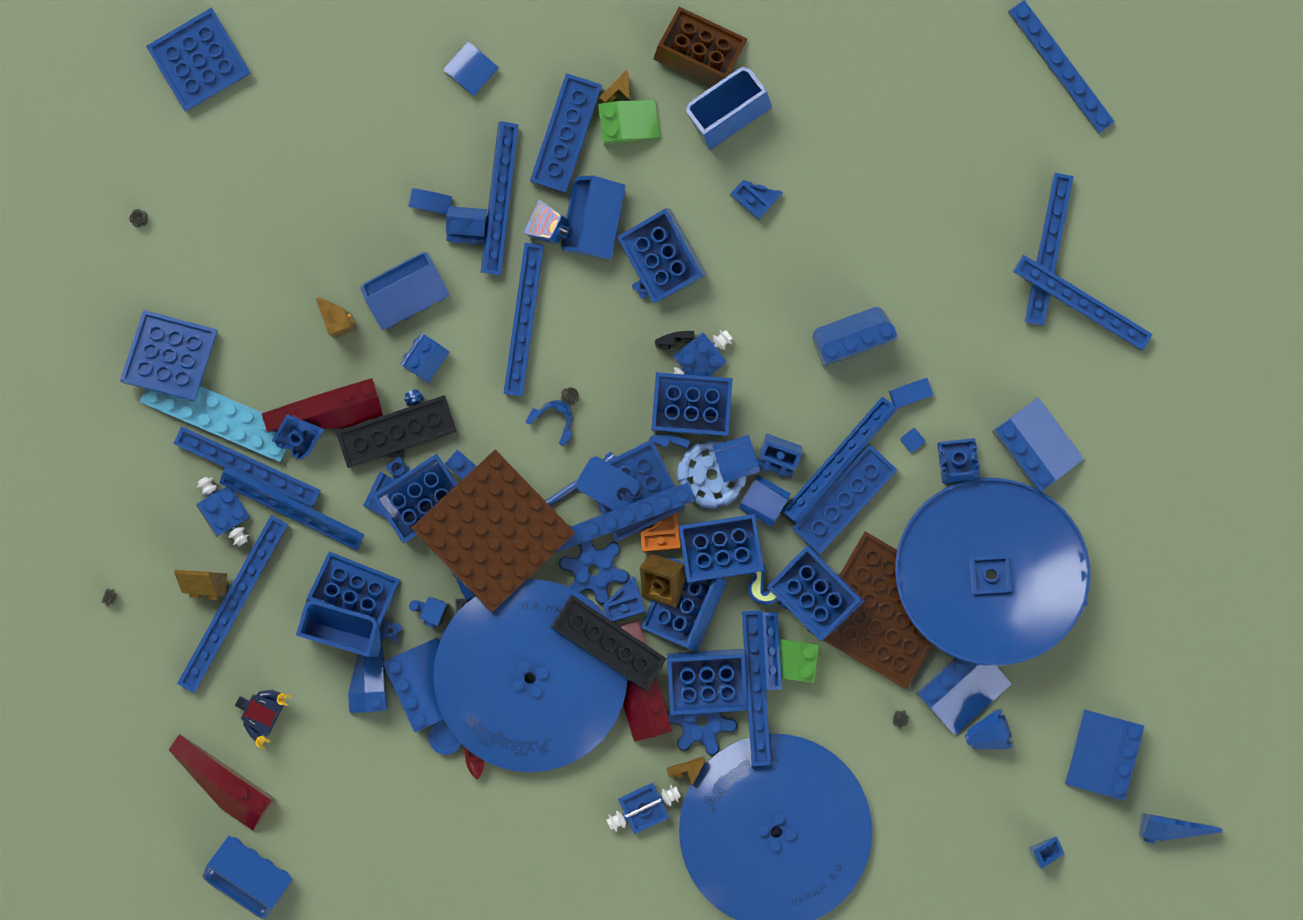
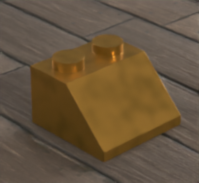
[316,297,356,338]
[639,554,686,607]
[174,569,227,600]

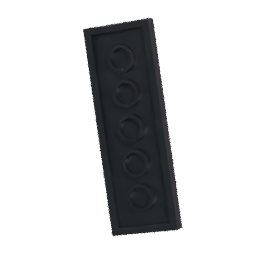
[336,395,457,468]
[550,595,667,692]

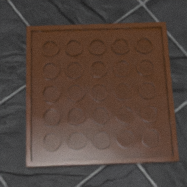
[411,449,575,613]
[806,531,933,689]

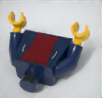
[235,690,291,750]

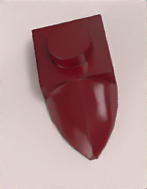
[464,747,485,780]

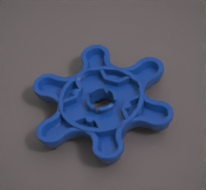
[559,540,629,605]
[667,711,737,755]

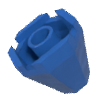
[965,708,1014,749]

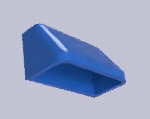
[686,67,772,151]
[561,175,626,260]
[360,252,450,330]
[812,307,898,367]
[296,600,381,658]
[202,835,293,919]

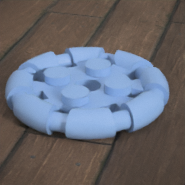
[677,440,746,509]

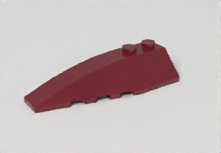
[261,378,383,432]
[619,620,672,742]
[169,734,275,830]

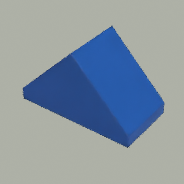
[1029,836,1064,868]

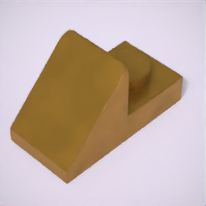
[600,70,630,103]
[666,757,705,785]

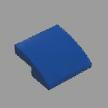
[443,42,499,96]

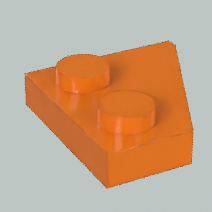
[640,513,680,553]

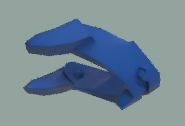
[526,400,573,446]

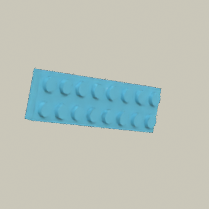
[140,386,287,462]

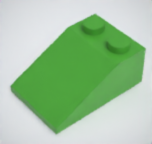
[598,100,660,146]
[779,639,819,683]

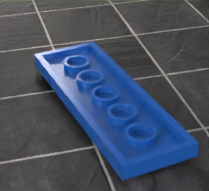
[530,73,602,194]
[791,444,898,554]

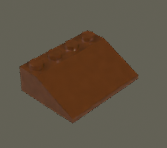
[653,7,747,87]

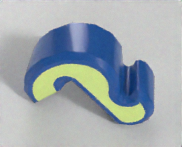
[747,563,779,604]

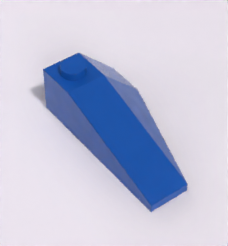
[348,636,388,713]
[1139,813,1223,843]

